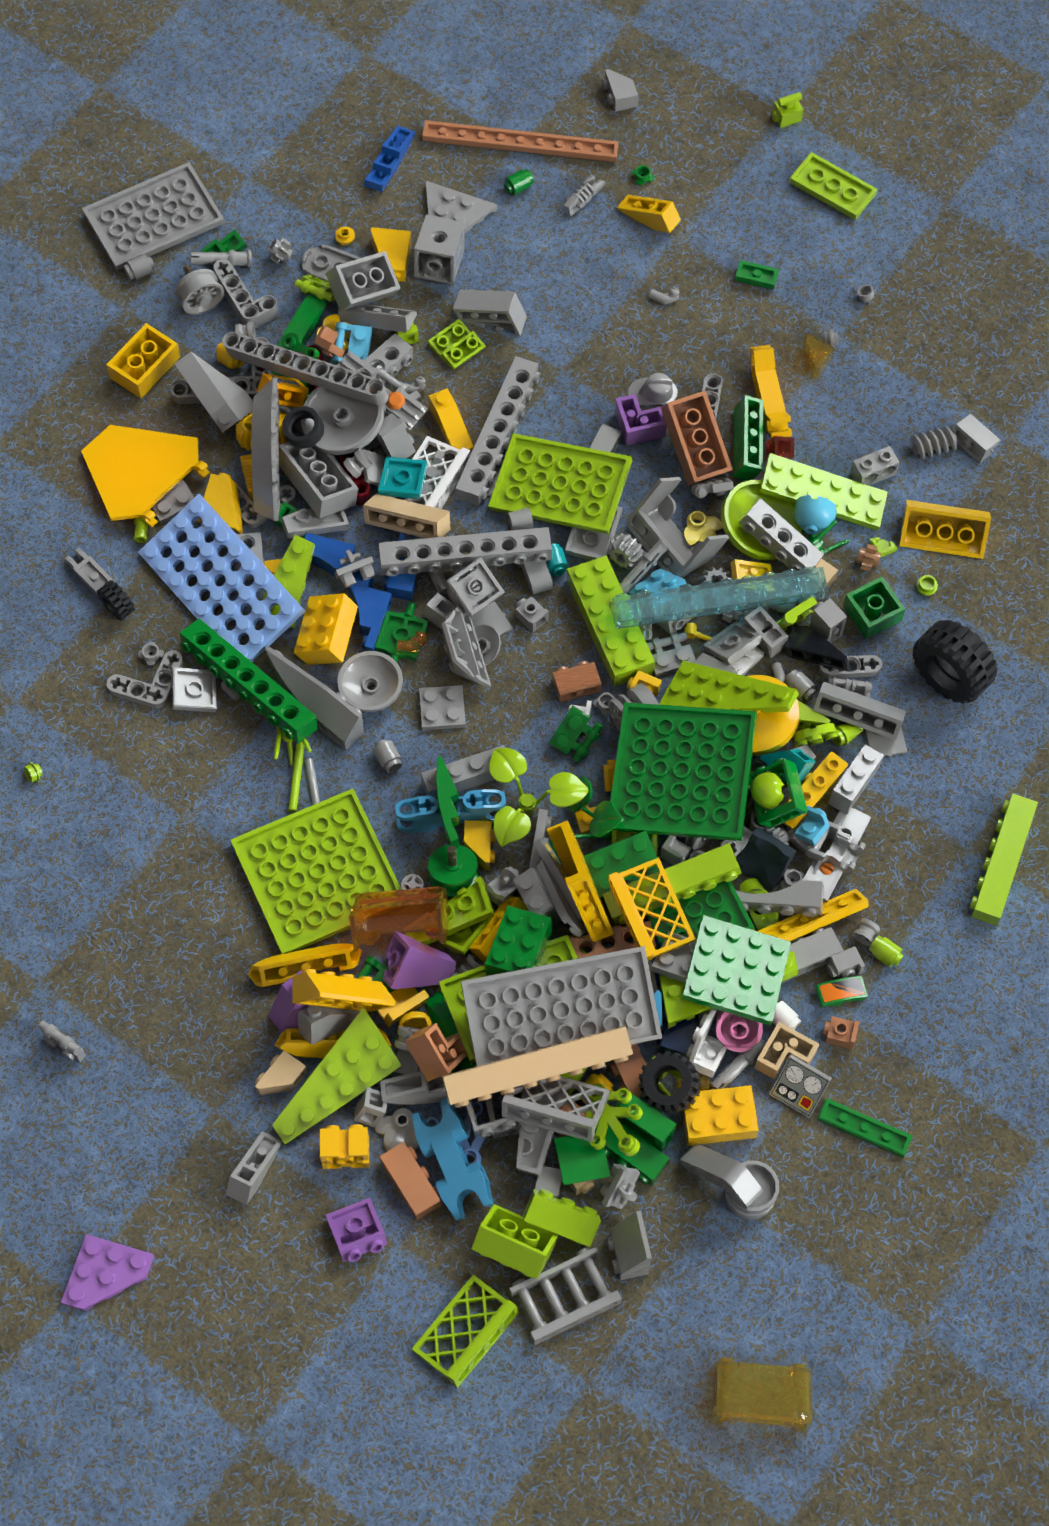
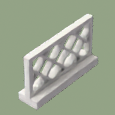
[388,436,471,509]

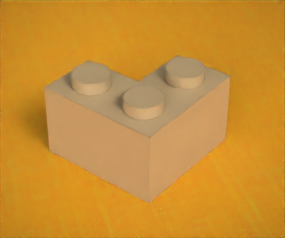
[754,1022,820,1080]

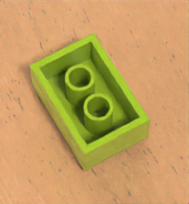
[472,1204,559,1279]

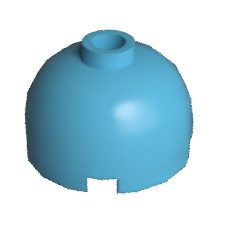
[794,495,837,535]

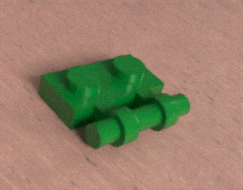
[549,705,603,763]

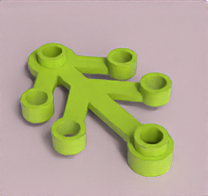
[586,1084,643,1156]

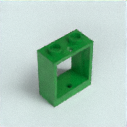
[749,758,808,828]
[615,1094,676,1152]

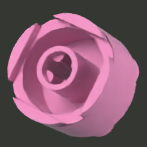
[716,1010,763,1052]

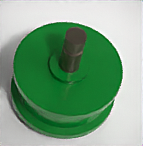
[428,845,478,897]

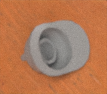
[628,373,678,406]

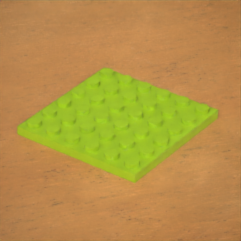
[230,789,407,954]

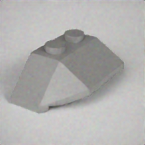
[442,606,491,688]

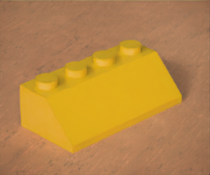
[899,500,991,559]
[292,969,396,1012]

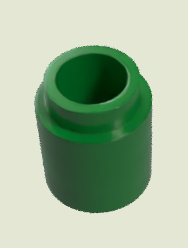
[504,169,534,196]

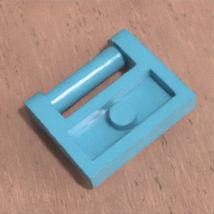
[330,322,373,364]

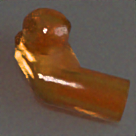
[397,631,427,652]

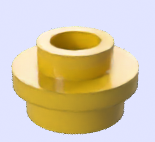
[335,227,355,245]

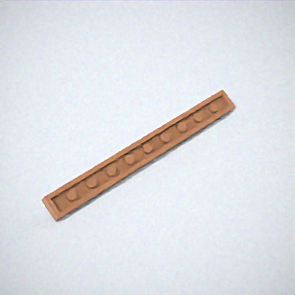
[422,120,619,162]

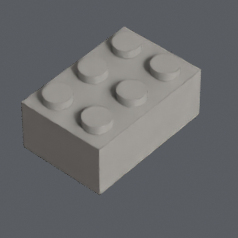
[325,251,401,312]

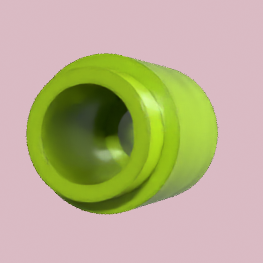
[869,936,904,968]

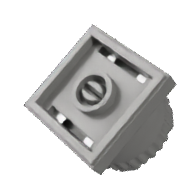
[445,557,505,617]

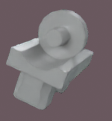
[334,550,374,588]
[486,866,519,906]
[600,1164,640,1209]

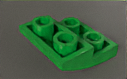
[554,1131,610,1185]

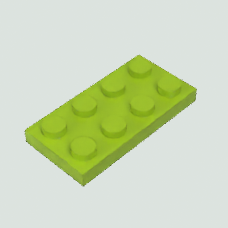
[789,152,878,220]

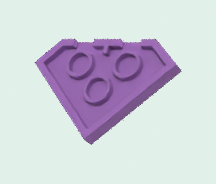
[61,1234,154,1311]

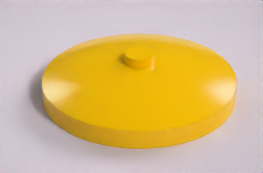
[747,675,800,756]

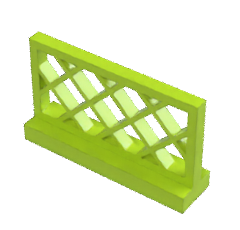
[412,1275,519,1388]

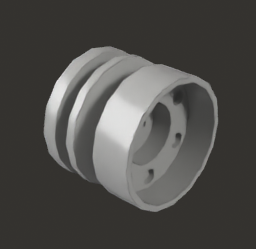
[608,683,659,731]

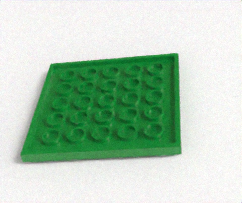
[610,702,757,841]

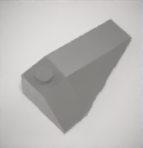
[175,352,253,432]

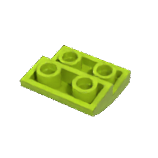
[427,319,486,369]

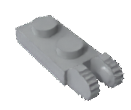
[64,548,115,597]

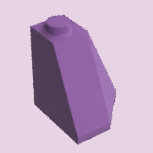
[383,931,456,989]
[268,971,310,1033]

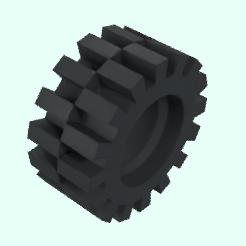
[97,580,135,621]

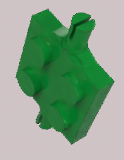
[375,602,429,663]

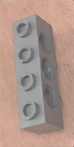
[364,333,413,384]
[739,498,824,579]

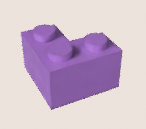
[615,394,667,446]

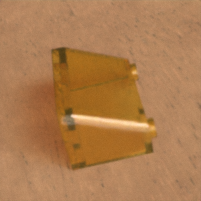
[710,1357,812,1432]

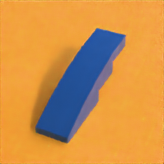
[364,126,415,192]

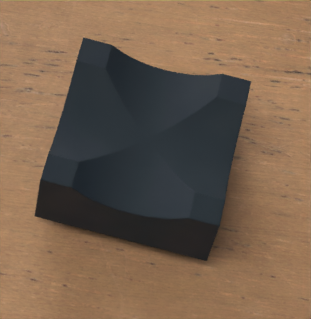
[737,827,796,891]

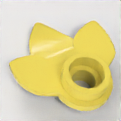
[684,511,723,546]

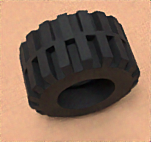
[638,1051,701,1114]

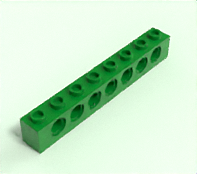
[180,618,317,744]

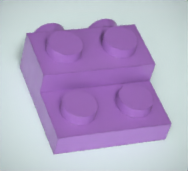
[326,1198,388,1262]

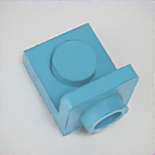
[795,806,830,846]

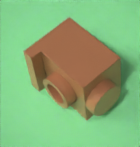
[823,1016,860,1049]

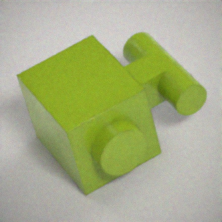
[771,92,804,128]

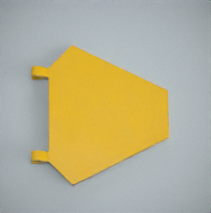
[81,425,210,527]

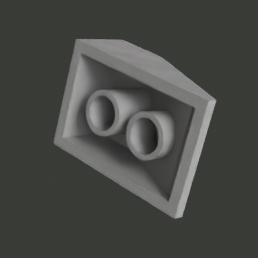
[607,1211,652,1280]

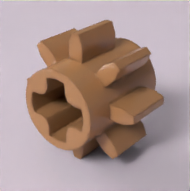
[856,544,881,572]

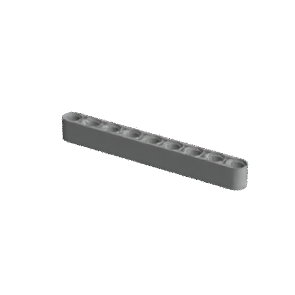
[222,332,389,406]

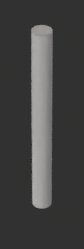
[304,758,321,805]

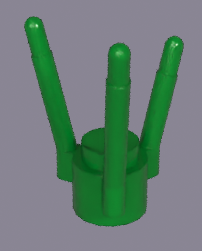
[807,520,849,554]

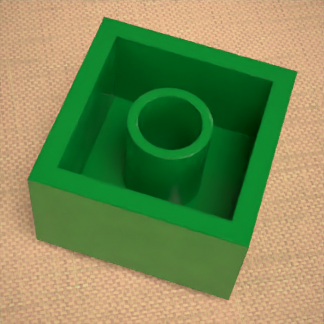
[843,576,905,640]

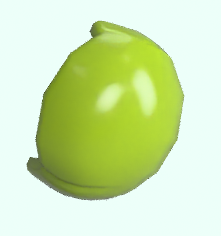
[751,772,784,809]

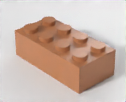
[661,391,733,486]

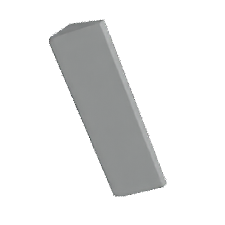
[338,304,417,332]

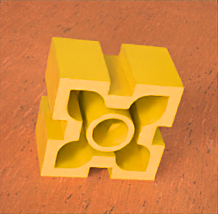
[320,1124,370,1169]

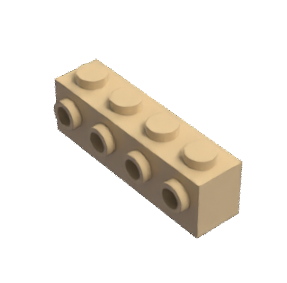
[363,494,450,538]

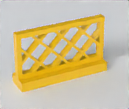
[608,858,696,962]

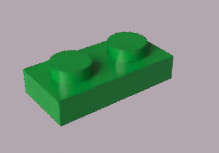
[735,260,779,290]

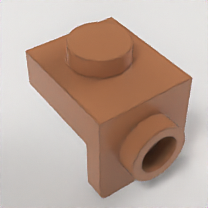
[314,325,345,358]

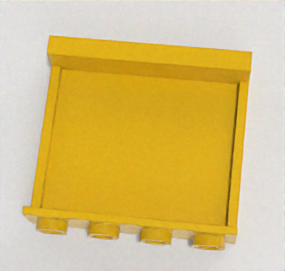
[547,820,614,942]

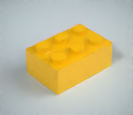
[106,323,180,399]
[294,593,358,665]
[682,1085,759,1146]

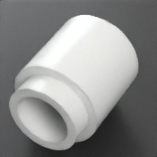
[773,1001,801,1030]

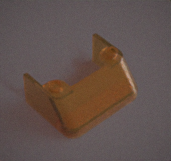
[349,887,448,951]

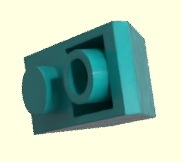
[760,749,816,783]

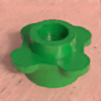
[631,165,654,186]

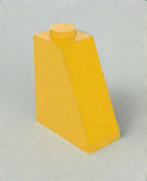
[371,227,412,282]
[197,473,243,534]

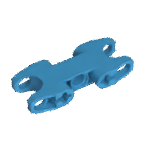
[395,789,506,833]
[412,1098,494,1222]

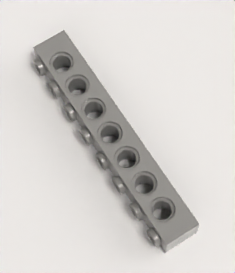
[455,356,541,506]
[379,527,552,576]

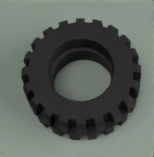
[912,620,997,704]

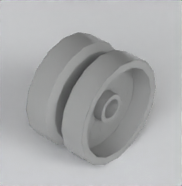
[725,1161,779,1220]

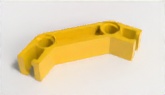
[749,345,792,439]

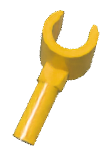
[684,623,712,641]

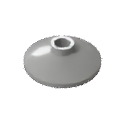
[474,625,501,666]

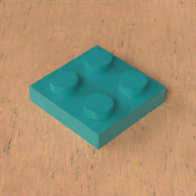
[378,457,428,499]

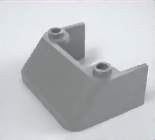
[628,477,729,578]

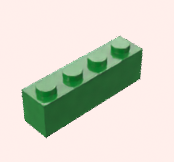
[733,395,763,481]
[595,1119,670,1186]

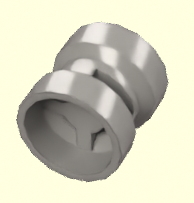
[343,448,373,478]

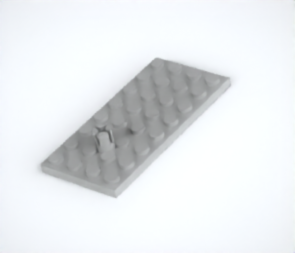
[461,946,662,1067]

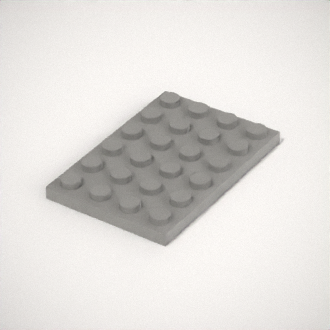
[82,162,225,271]

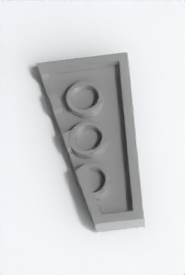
[516,1082,568,1177]

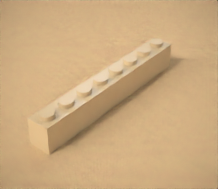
[442,1026,633,1108]

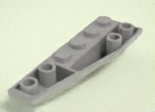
[265,646,364,750]

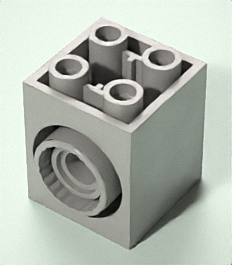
[414,215,465,285]

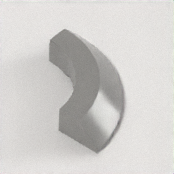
[252,378,280,521]

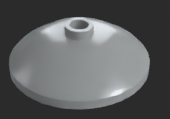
[337,651,403,712]

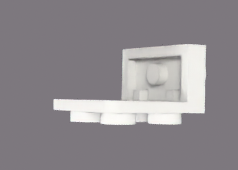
[686,1008,727,1078]

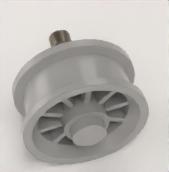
[175,265,224,315]

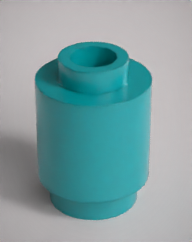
[545,543,568,576]

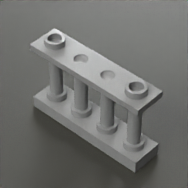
[509,1247,622,1345]

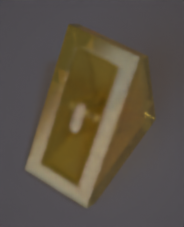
[804,334,834,380]

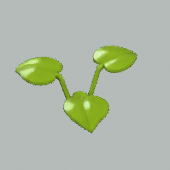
[489,748,588,847]

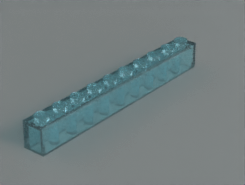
[611,566,828,629]

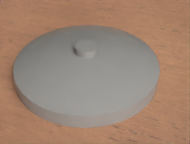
[301,379,384,455]

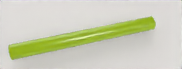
[288,742,305,813]

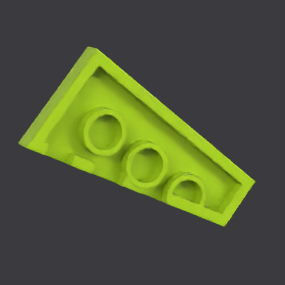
[404,876,495,945]

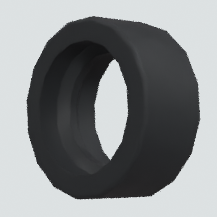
[282,406,324,449]

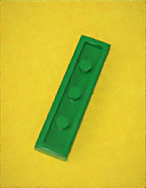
[817,1098,913,1158]

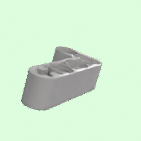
[213,259,278,329]
[507,507,553,595]
[679,1143,763,1209]

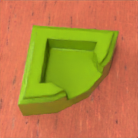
[869,537,898,558]

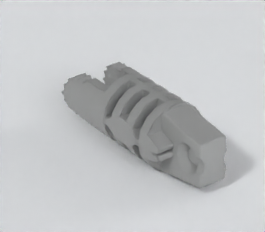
[564,175,605,216]

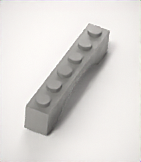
[736,880,824,917]

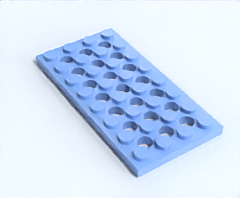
[138,494,305,662]

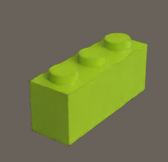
[523,1189,601,1247]

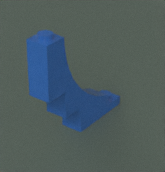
[304,533,392,651]

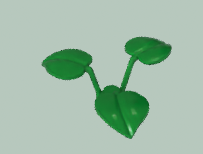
[549,775,624,866]

